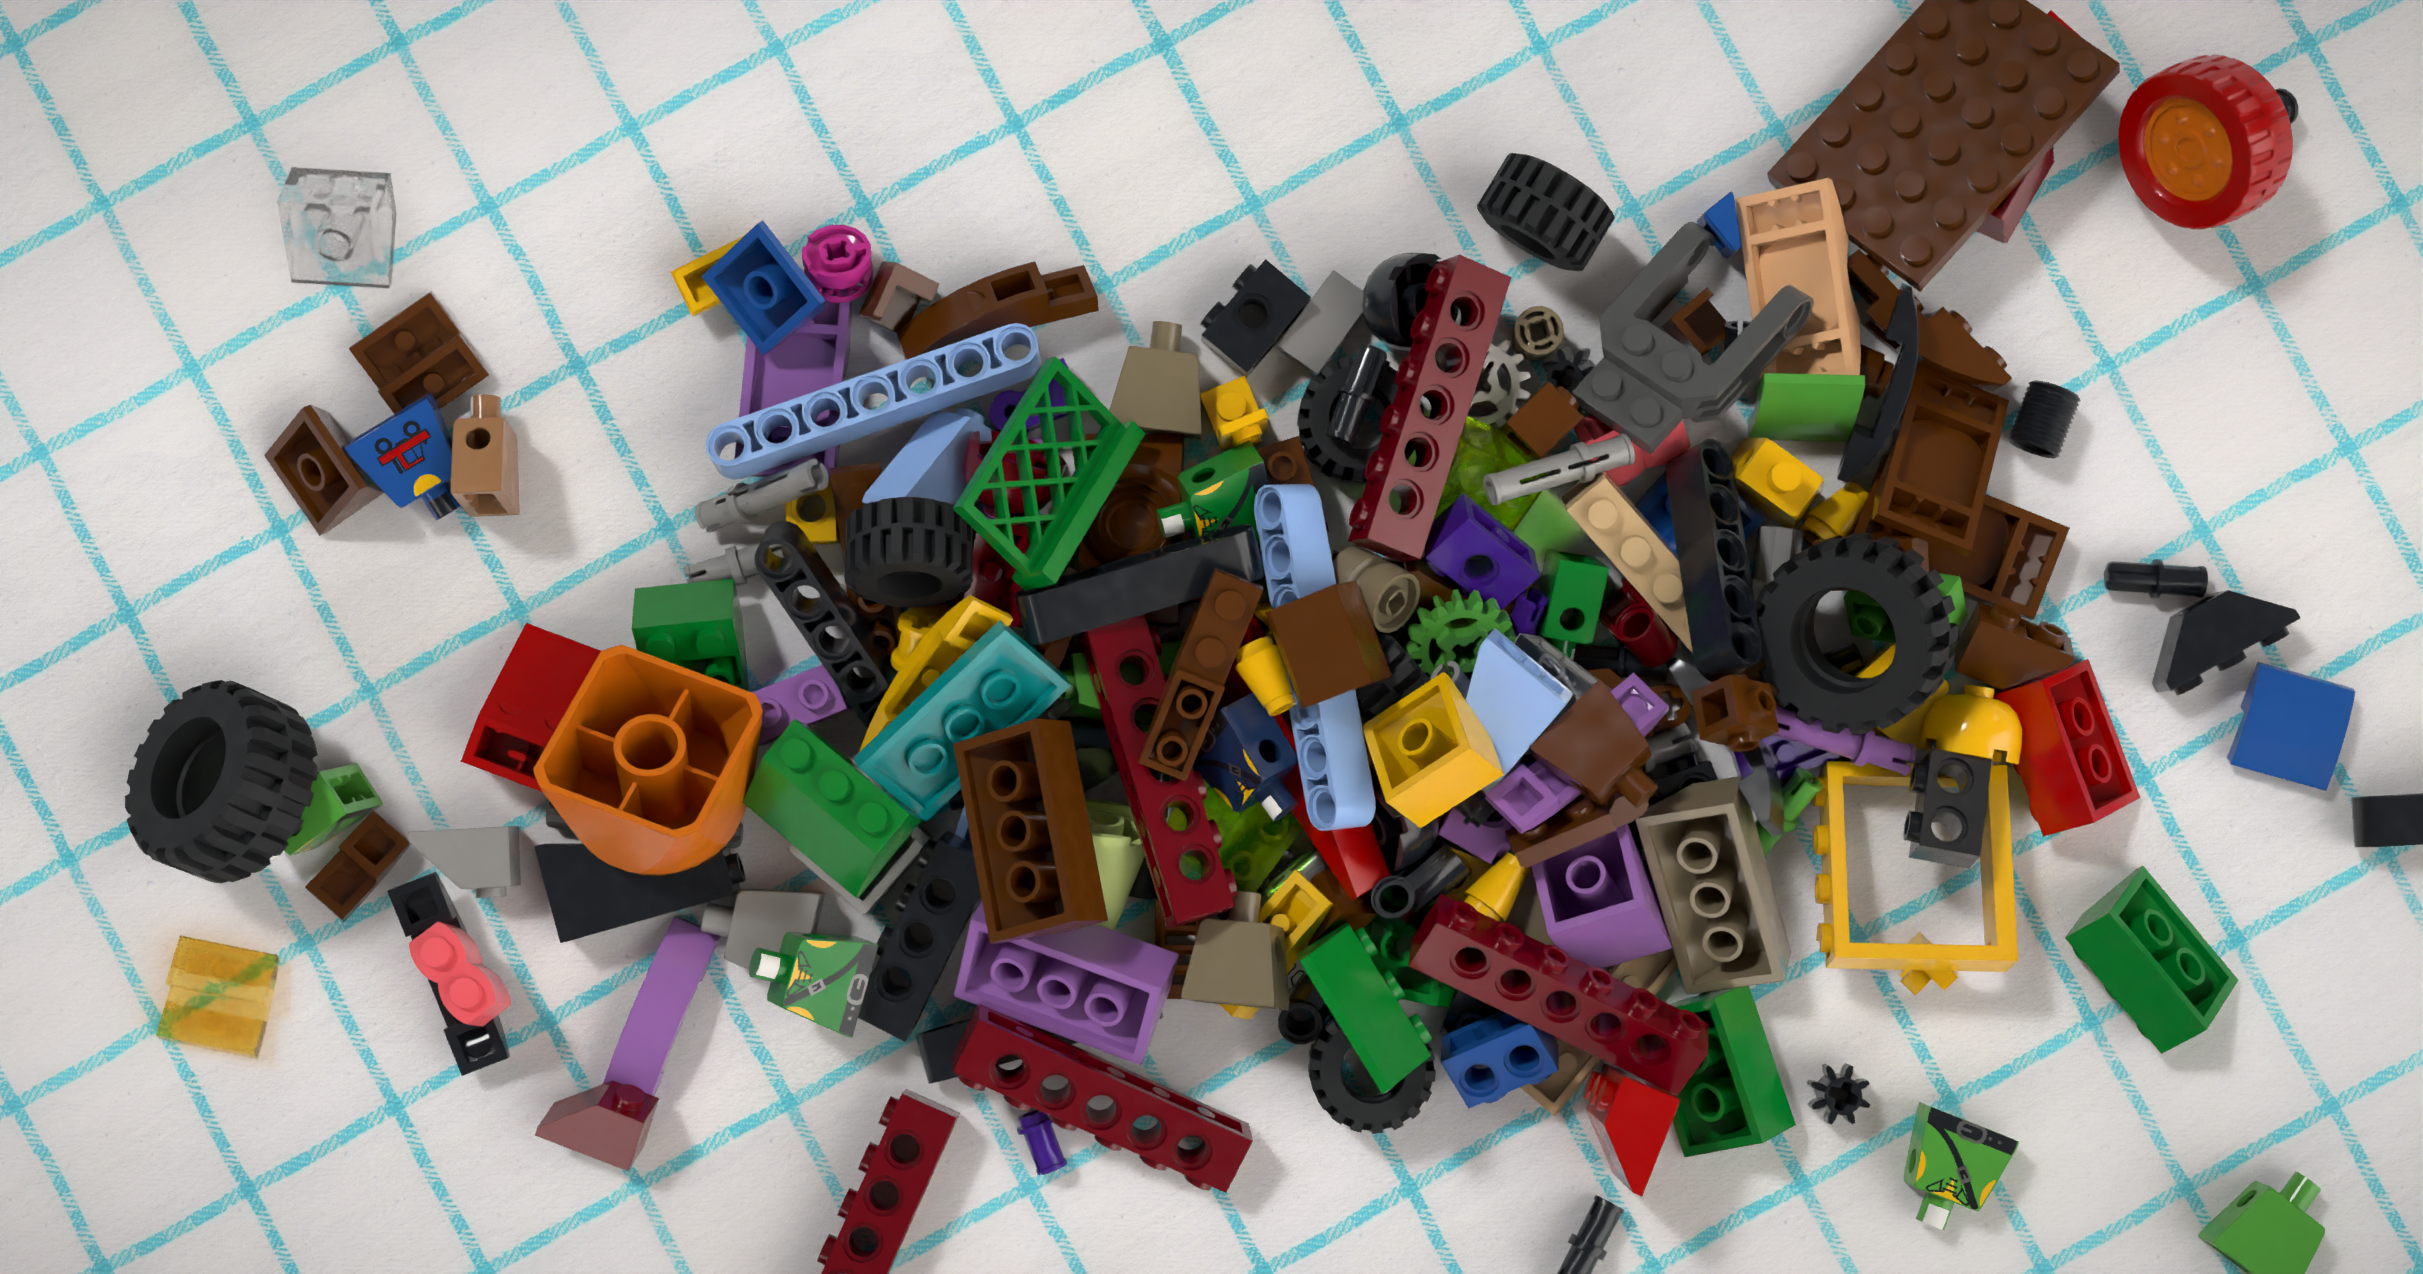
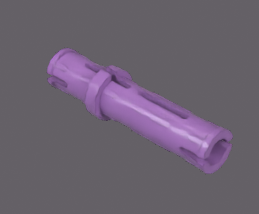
[1773,704,1916,776]

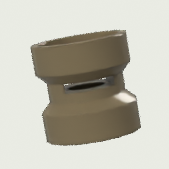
[1510,306,1564,361]

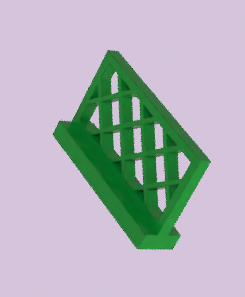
[952,356,1146,591]

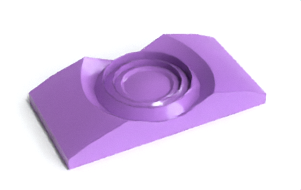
[735,287,852,481]

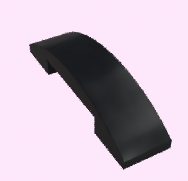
[1837,283,1919,482]
[1665,657,1784,838]
[387,872,510,1076]

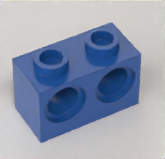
[1441,1011,1559,1109]

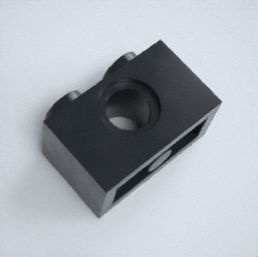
[1200,259,1311,379]

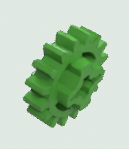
[1405,589,1516,681]

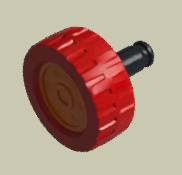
[2118,54,2299,230]

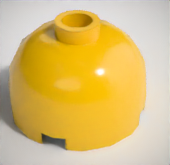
[1919,684,2022,765]

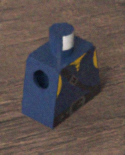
[1192,692,1298,821]

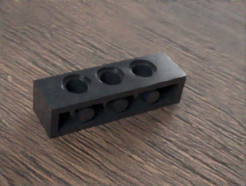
[858,830,981,1042]

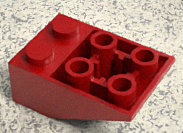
[460,623,601,793]

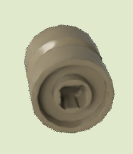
[1332,545,1420,633]

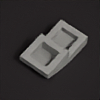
[1277,270,1363,376]

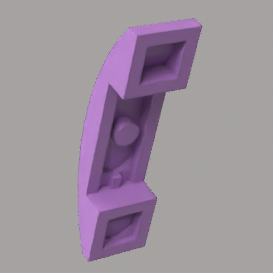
[1485,673,1669,834]
[603,916,721,1096]

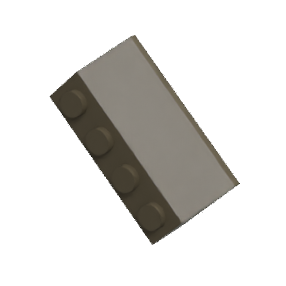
[1635,776,1791,995]

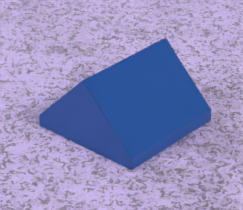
[701,221,826,355]

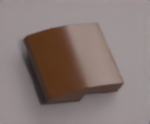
[349,291,489,414]

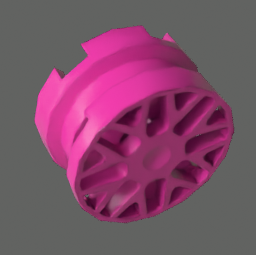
[802,225,873,303]

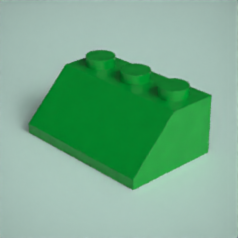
[743,719,922,898]
[2065,866,2238,1054]
[1296,922,1432,1094]
[1650,986,1796,1157]

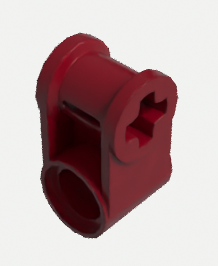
[1598,577,1677,668]

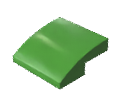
[1748,373,1865,442]

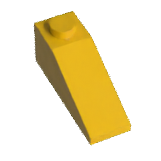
[1219,869,1334,1020]

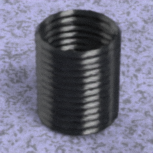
[2008,380,2081,459]

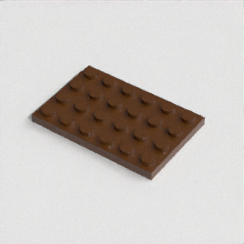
[1767,0,2120,292]

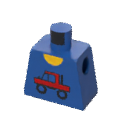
[345,393,461,520]

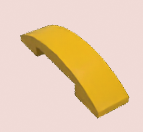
[859,595,1013,752]

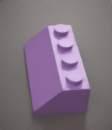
[954,902,1179,1065]

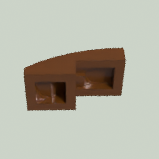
[305,810,411,922]

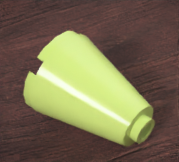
[1085,799,1145,931]

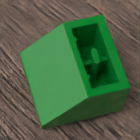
[632,578,749,691]

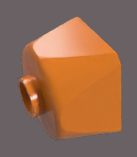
[533,645,763,875]

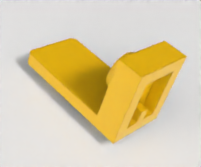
[1200,376,1268,451]

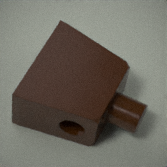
[1530,679,1658,808]

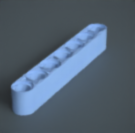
[706,323,1041,480]
[1254,484,1376,831]

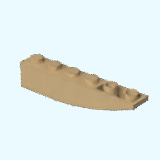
[1561,472,1782,707]

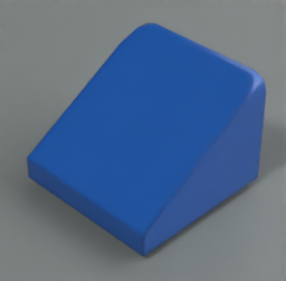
[1697,191,1741,259]

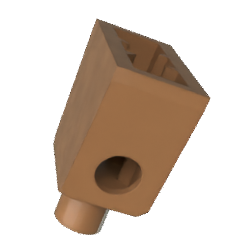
[451,394,520,517]

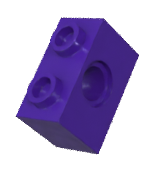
[1423,493,1540,611]

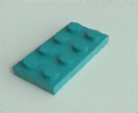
[854,620,1071,821]

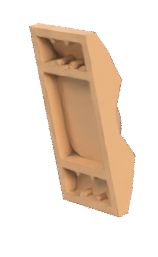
[1735,178,1861,379]

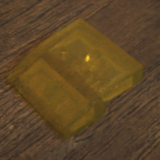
[156,935,279,1059]

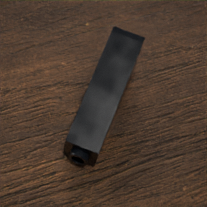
[534,843,746,943]

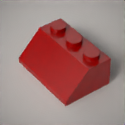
[1993,659,2140,837]
[1583,1063,1681,1196]

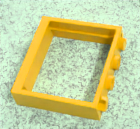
[1811,761,2018,972]

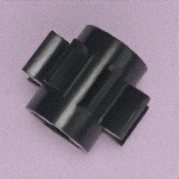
[1541,347,1596,408]
[1807,1063,1870,1125]

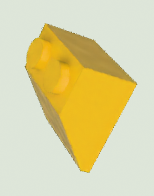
[1362,672,1504,828]

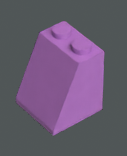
[1532,824,1673,969]

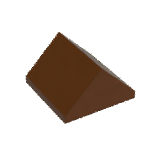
[264,405,384,536]
[1265,581,1392,709]

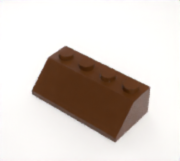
[953,718,1108,944]

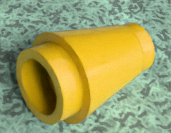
[1799,481,1868,546]
[1235,636,1297,717]
[1464,852,1531,923]

